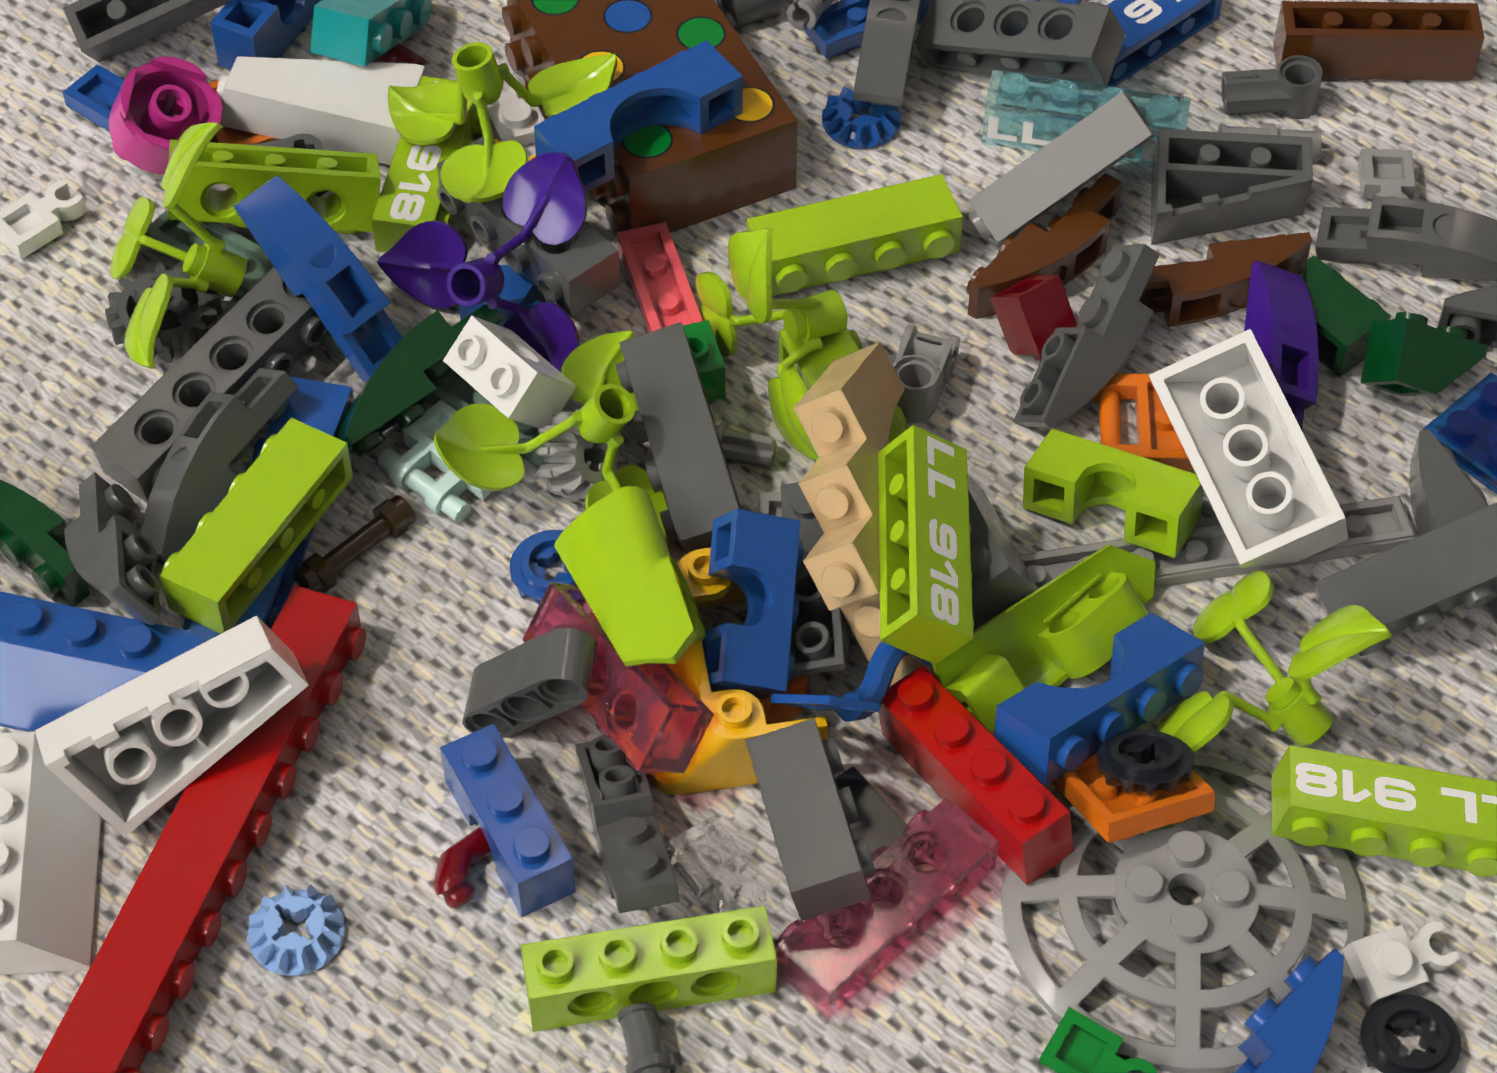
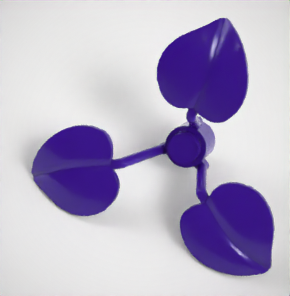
[377,152,588,372]

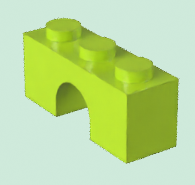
[1023,428,1204,558]

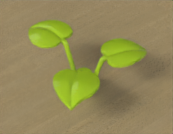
[388,42,617,203]
[110,122,247,369]
[695,228,848,460]
[434,331,671,550]
[1151,570,1392,762]

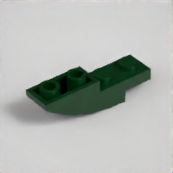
[337,304,504,458]
[0,479,90,607]

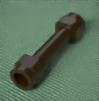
[293,495,416,594]

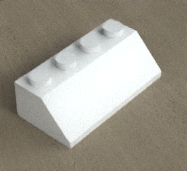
[1149,329,1349,568]
[0,731,102,975]

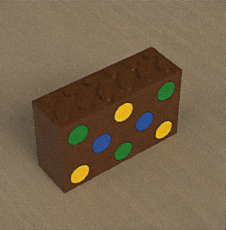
[502,0,798,233]

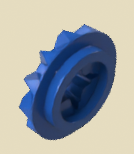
[822,86,901,149]
[510,530,585,609]

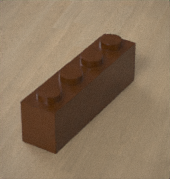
[1273,1,1484,80]

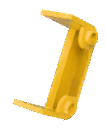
[629,548,827,795]

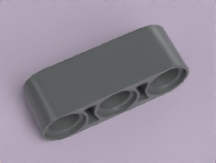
[462,627,598,738]

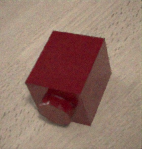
[990,275,1077,360]

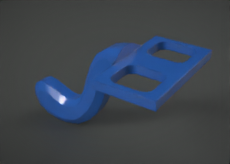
[770,641,933,722]

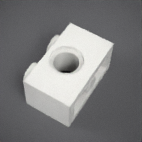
[443,315,577,429]

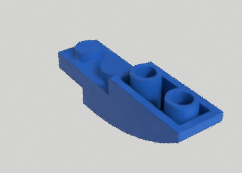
[233,176,403,382]
[1233,948,1344,1073]

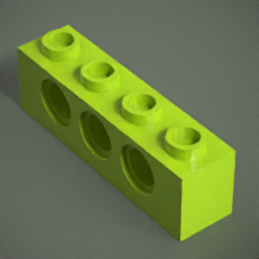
[167,139,381,234]
[520,905,777,1032]

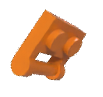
[1093,373,1194,472]

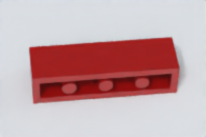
[878,666,1074,885]

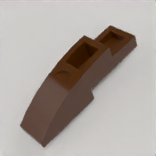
[966,173,1122,319]
[1139,232,1312,327]

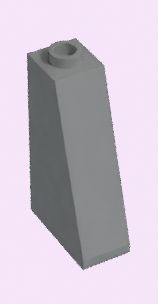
[968,91,1157,243]

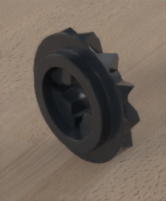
[1097,729,1194,796]
[1358,994,1461,1073]

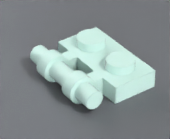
[378,400,493,523]

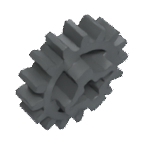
[105,262,223,363]

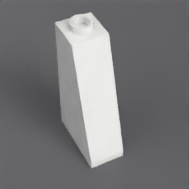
[217,56,425,165]

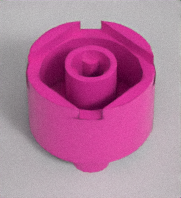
[109,57,222,174]

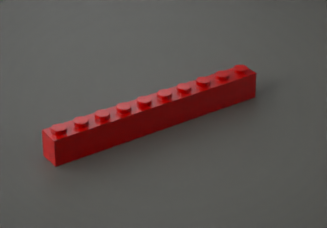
[34,585,366,1073]

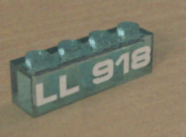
[981,70,1191,168]

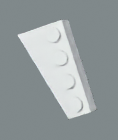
[34,616,309,837]

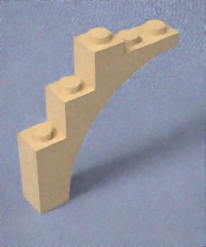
[793,342,938,686]

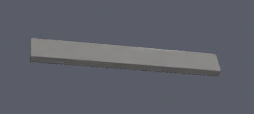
[1019,495,1417,589]

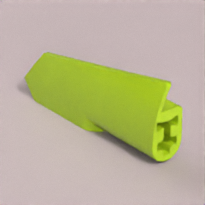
[554,486,706,667]
[932,545,1156,736]

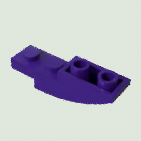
[1244,260,1319,430]

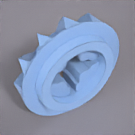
[247,885,345,976]

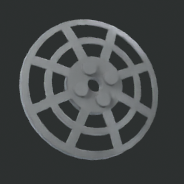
[1001,754,1365,1073]

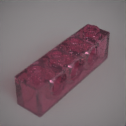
[522,582,714,775]
[776,798,999,1019]

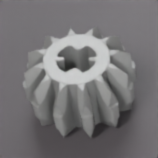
[533,409,628,502]

